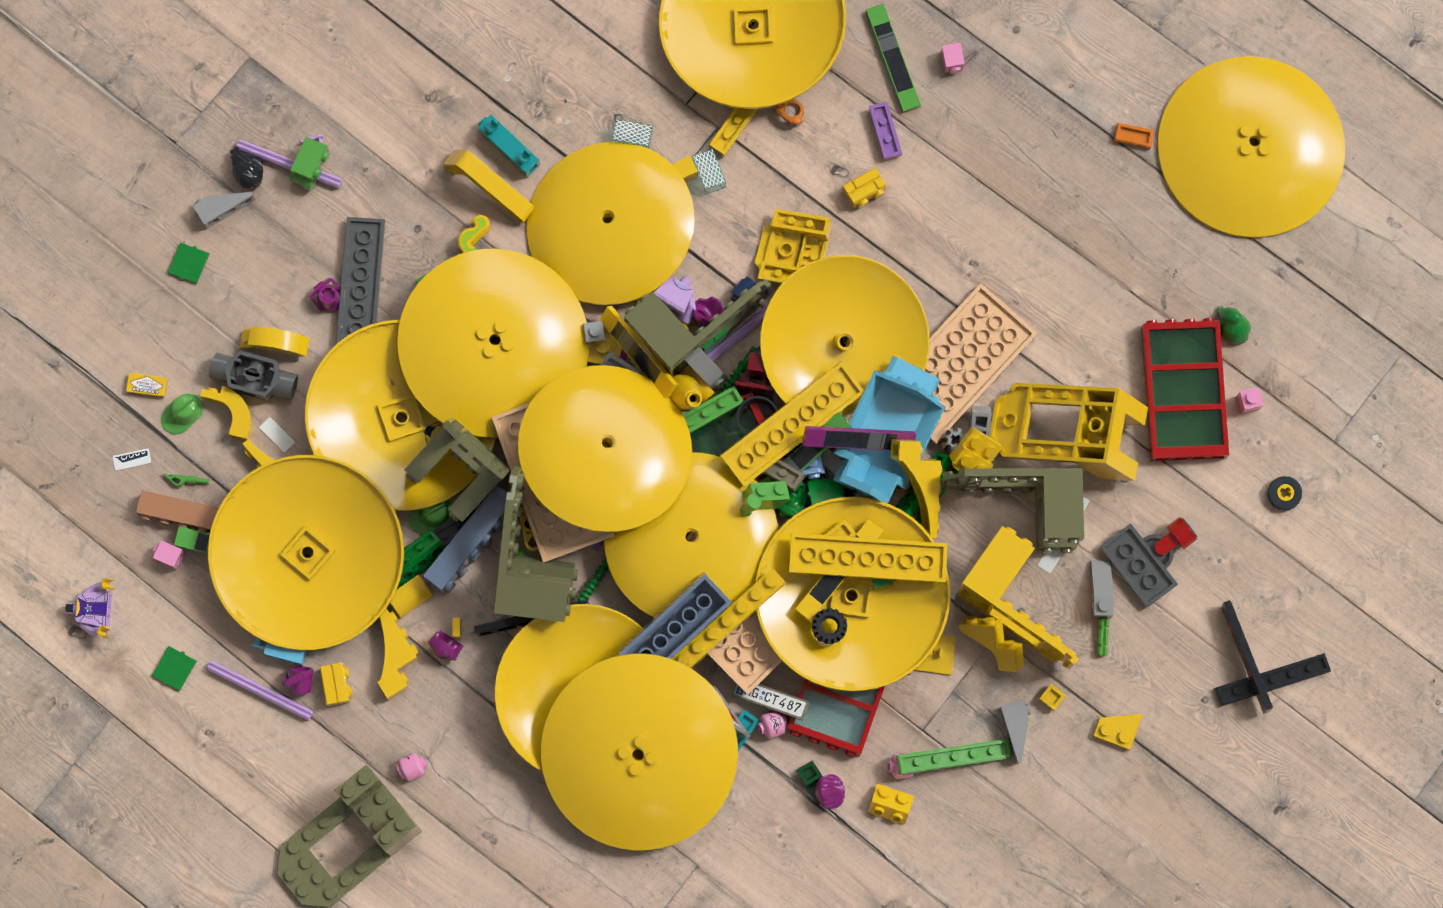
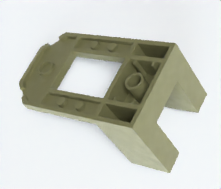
[624,279,772,377]
[404,417,510,522]
[494,466,578,622]
[941,468,1084,554]
[277,765,422,907]

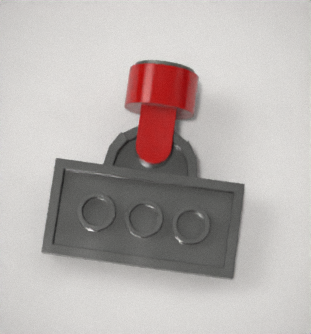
[1100,517,1197,608]

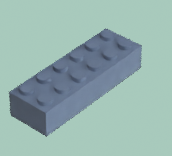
[423,485,507,595]
[618,572,732,659]

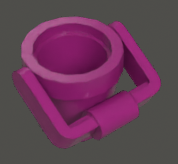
[308,277,341,312]
[282,666,314,694]

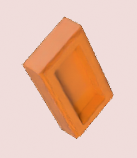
[1114,122,1155,150]

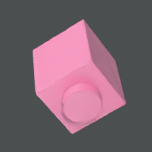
[941,43,965,74]
[1236,387,1263,414]
[152,541,185,570]

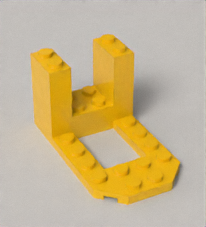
[990,383,1148,481]
[956,526,1079,670]

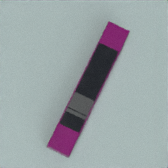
[802,426,917,450]

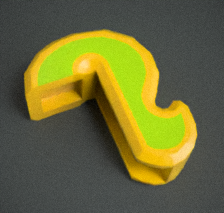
[458,215,490,254]

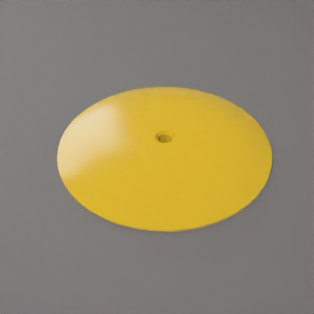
[527,141,694,305]
[760,255,930,423]
[518,365,692,532]
[604,452,778,624]
[495,604,644,772]

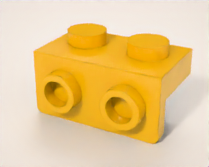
[868,783,914,824]

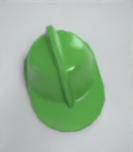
[161,393,203,434]
[409,500,451,534]

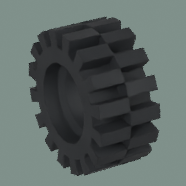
[812,608,848,645]

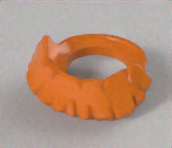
[775,100,804,125]

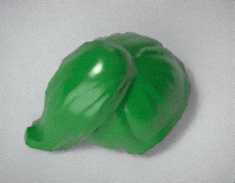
[1217,306,1251,345]
[776,482,807,518]

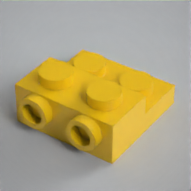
[949,427,1003,471]

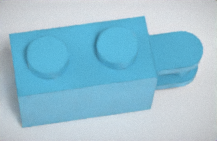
[251,636,308,666]

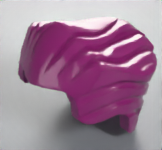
[692,296,724,328]
[428,630,464,661]
[814,774,845,809]

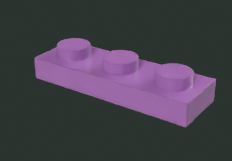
[869,102,902,160]

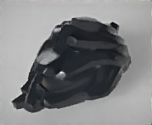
[230,146,263,189]

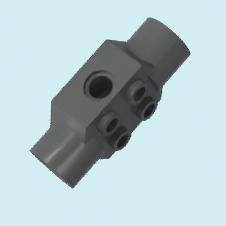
[209,350,299,401]

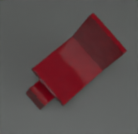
[728,353,774,433]

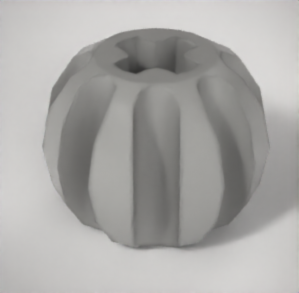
[941,428,966,455]

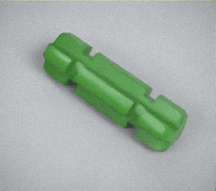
[1096,618,1109,656]

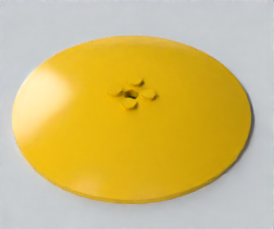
[659,0,846,109]
[1157,56,1345,238]
[397,249,589,438]
[305,320,496,511]
[208,455,404,650]
[756,497,951,691]
[541,654,738,850]

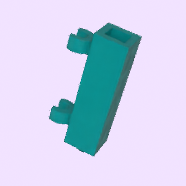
[478,115,540,178]

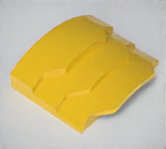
[754,208,832,285]

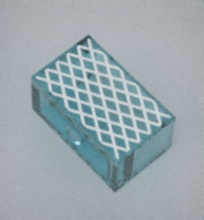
[612,119,653,149]
[692,148,726,195]

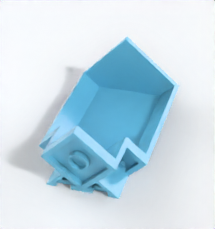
[833,356,946,504]

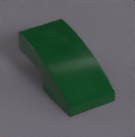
[796,760,823,806]

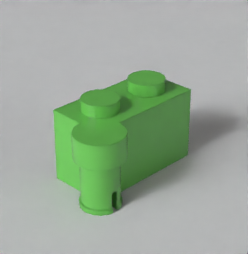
[290,137,330,191]
[740,481,790,516]

